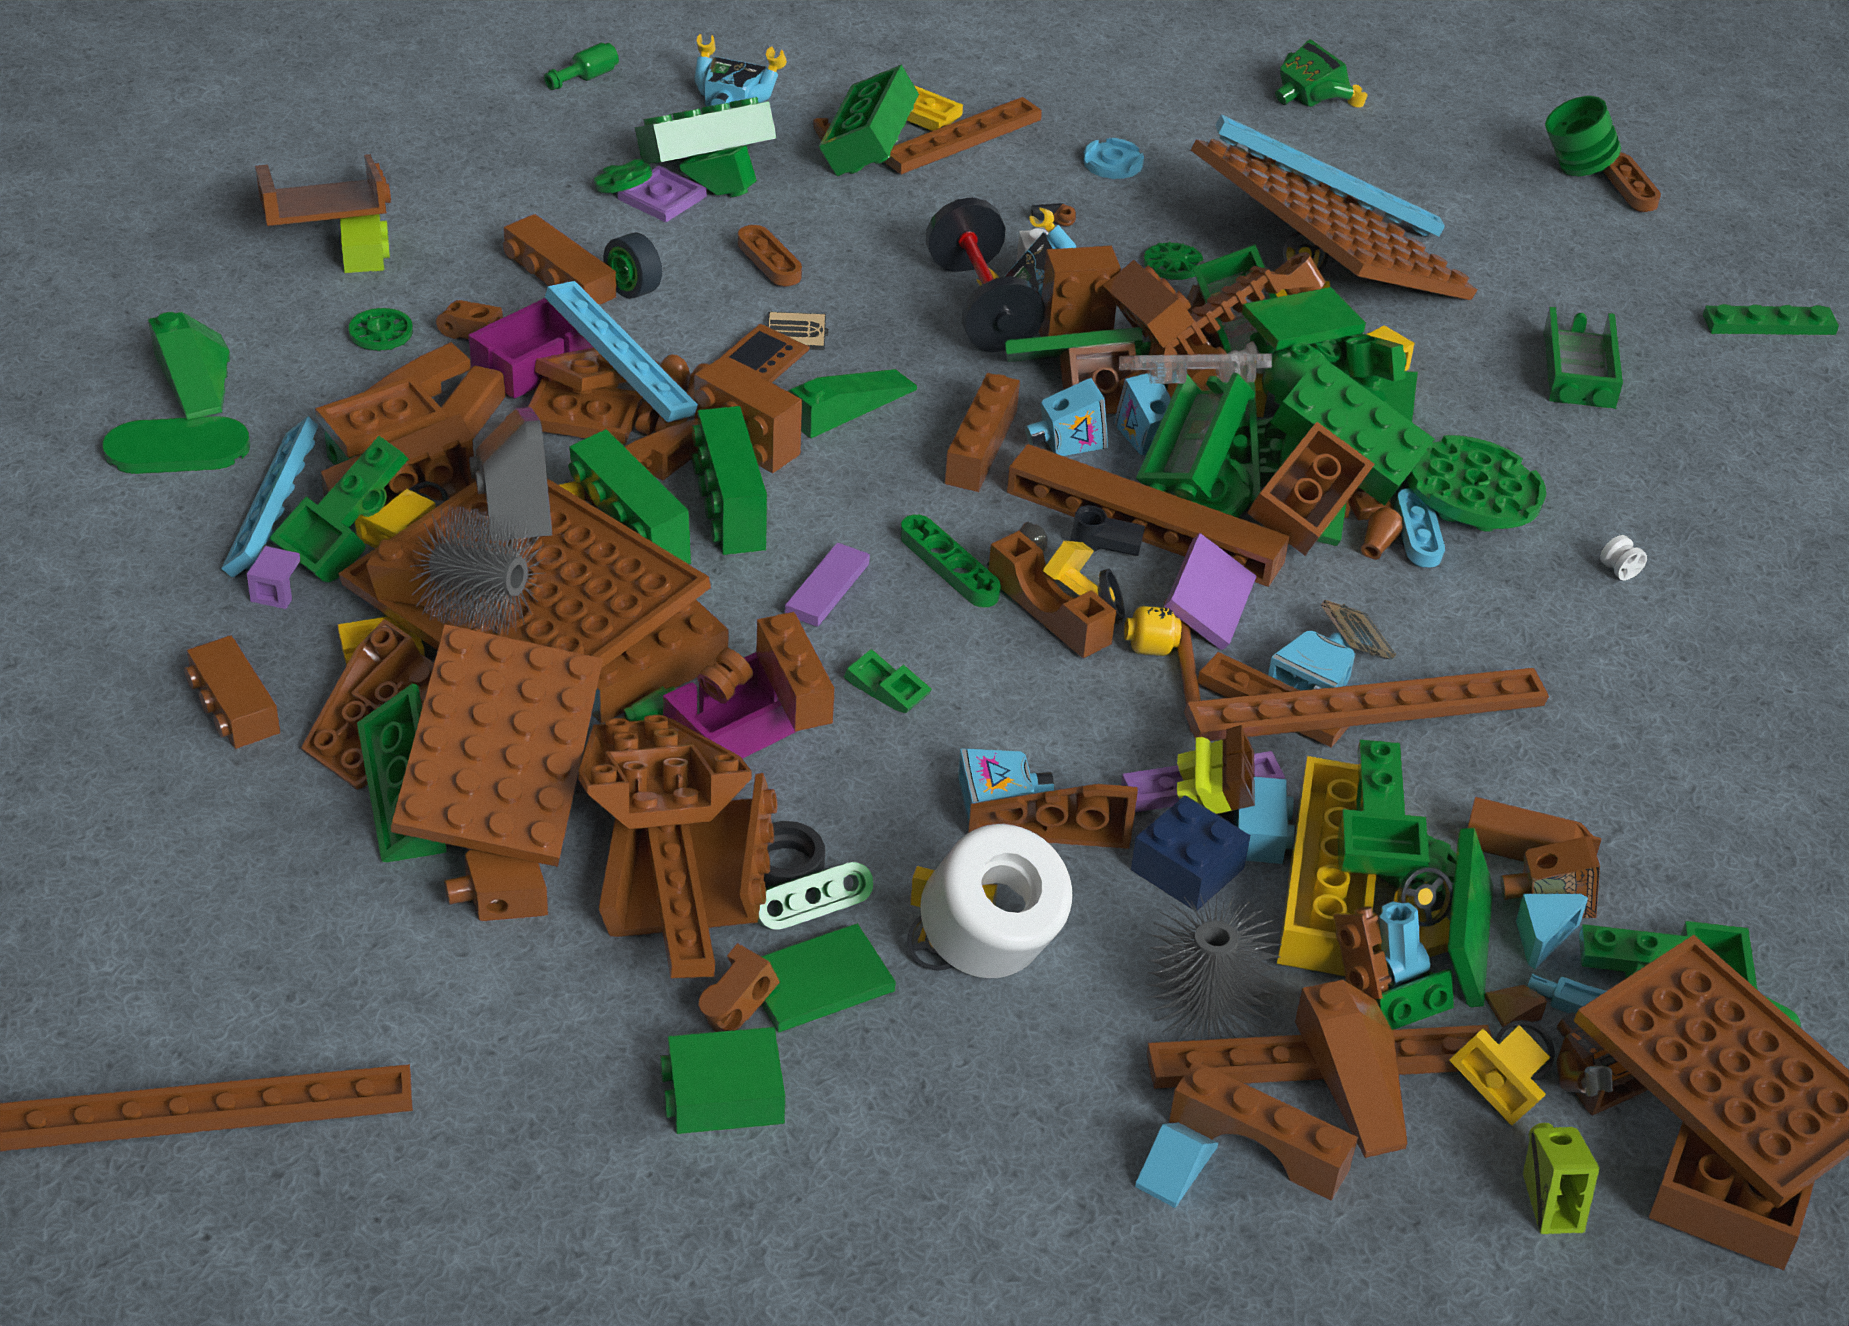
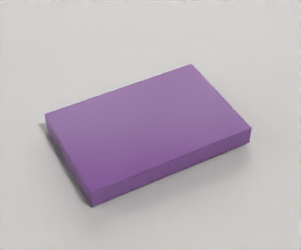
[1164,533,1256,650]

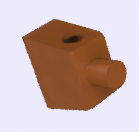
[444,849,548,921]

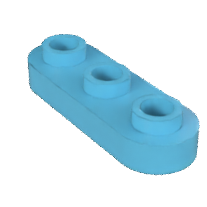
[1394,488,1445,567]

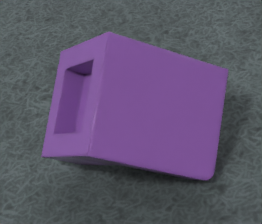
[247,546,300,609]

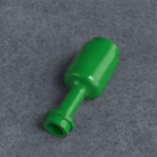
[544,42,619,90]

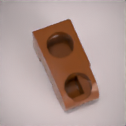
[436,300,503,339]
[699,943,780,1032]

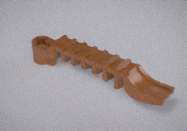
[1118,252,1325,389]

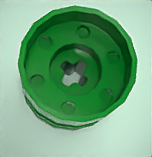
[1545,96,1622,177]

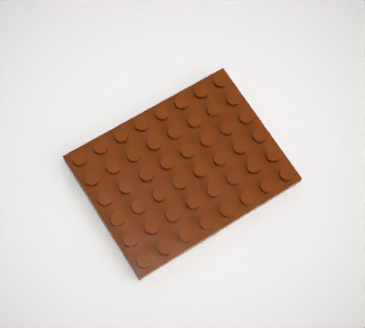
[1190,139,1478,300]
[338,478,711,669]

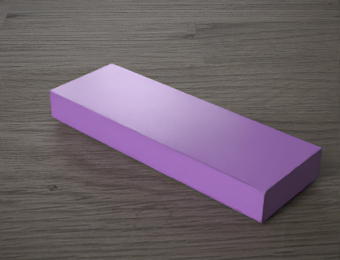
[785,542,870,627]

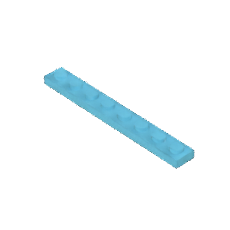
[1215,114,1445,237]

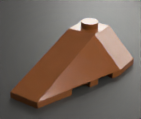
[968,784,1138,849]
[1295,980,1407,1158]

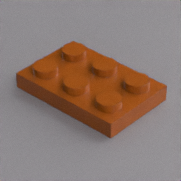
[535,347,659,394]
[315,376,446,458]
[528,377,643,445]

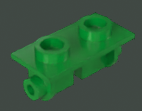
[1375,969,1454,1030]

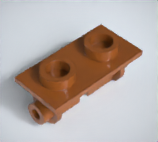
[1333,906,1391,999]

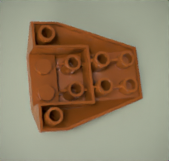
[301,619,434,790]
[579,715,752,829]

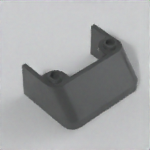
[469,407,552,541]

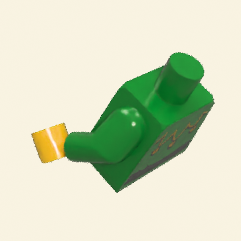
[1275,39,1368,107]

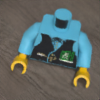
[695,34,786,106]
[976,208,1077,299]

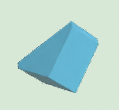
[1516,894,1588,969]
[1135,1123,1218,1208]

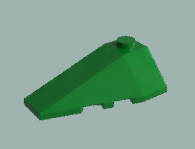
[148,312,230,420]
[788,369,917,439]

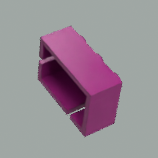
[469,298,593,399]
[663,652,797,759]

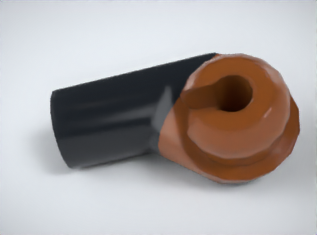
[1031,203,1076,227]

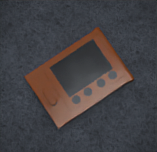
[720,324,810,383]

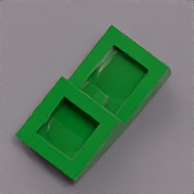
[844,649,932,713]

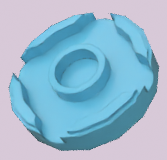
[1083,138,1144,179]

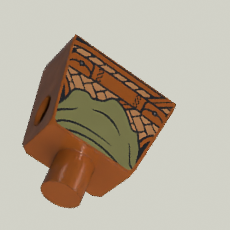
[1500,836,1600,918]

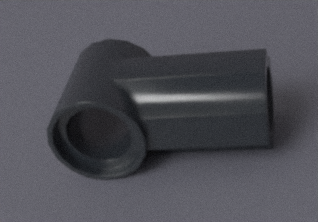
[1070,505,1145,556]

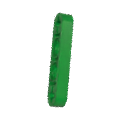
[900,514,1001,607]

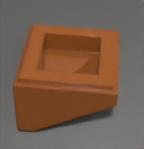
[1485,984,1547,1027]

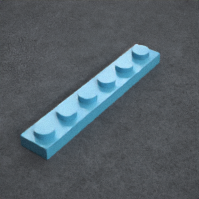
[545,281,698,422]
[221,416,319,577]

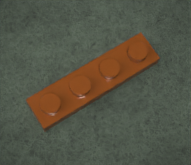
[1198,652,1350,748]

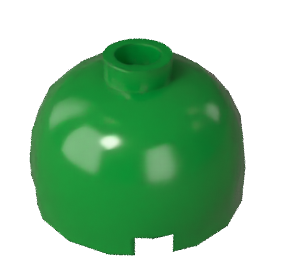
[1262,343,1328,405]

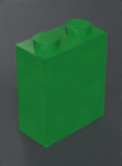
[660,1027,786,1134]

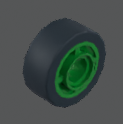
[603,232,662,299]

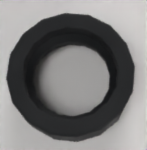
[763,821,825,893]

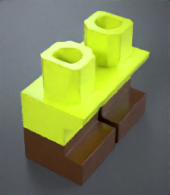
[1177,725,1255,814]

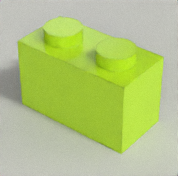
[340,214,390,273]

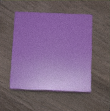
[618,166,707,223]

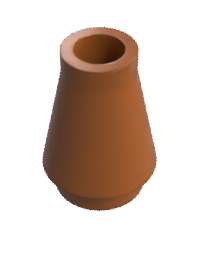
[1361,507,1403,560]

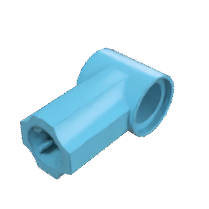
[1379,901,1430,989]

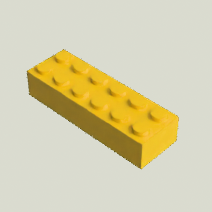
[1277,756,1376,976]

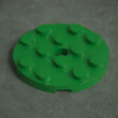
[1406,435,1546,532]

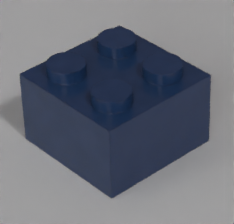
[1131,795,1251,911]

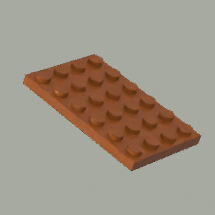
[391,624,603,867]
[1573,935,1849,1209]

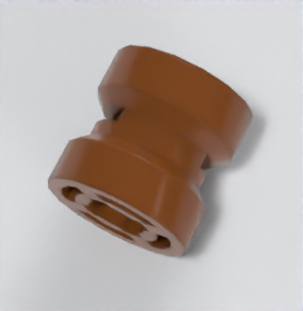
[697,648,753,703]

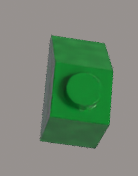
[679,145,757,197]

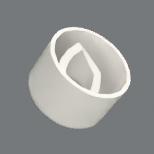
[921,824,1072,978]

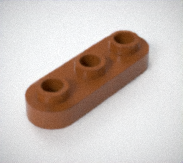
[1602,153,1661,212]
[738,225,802,287]

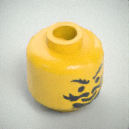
[1124,606,1181,656]

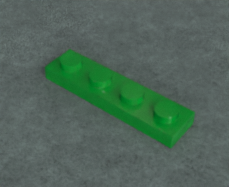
[1703,304,1839,335]

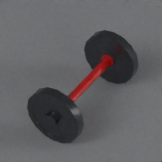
[926,197,1045,352]

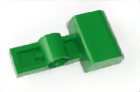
[1331,333,1406,381]
[270,436,409,583]
[1337,740,1430,879]
[1579,921,1758,990]

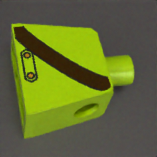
[1523,1123,1599,1234]

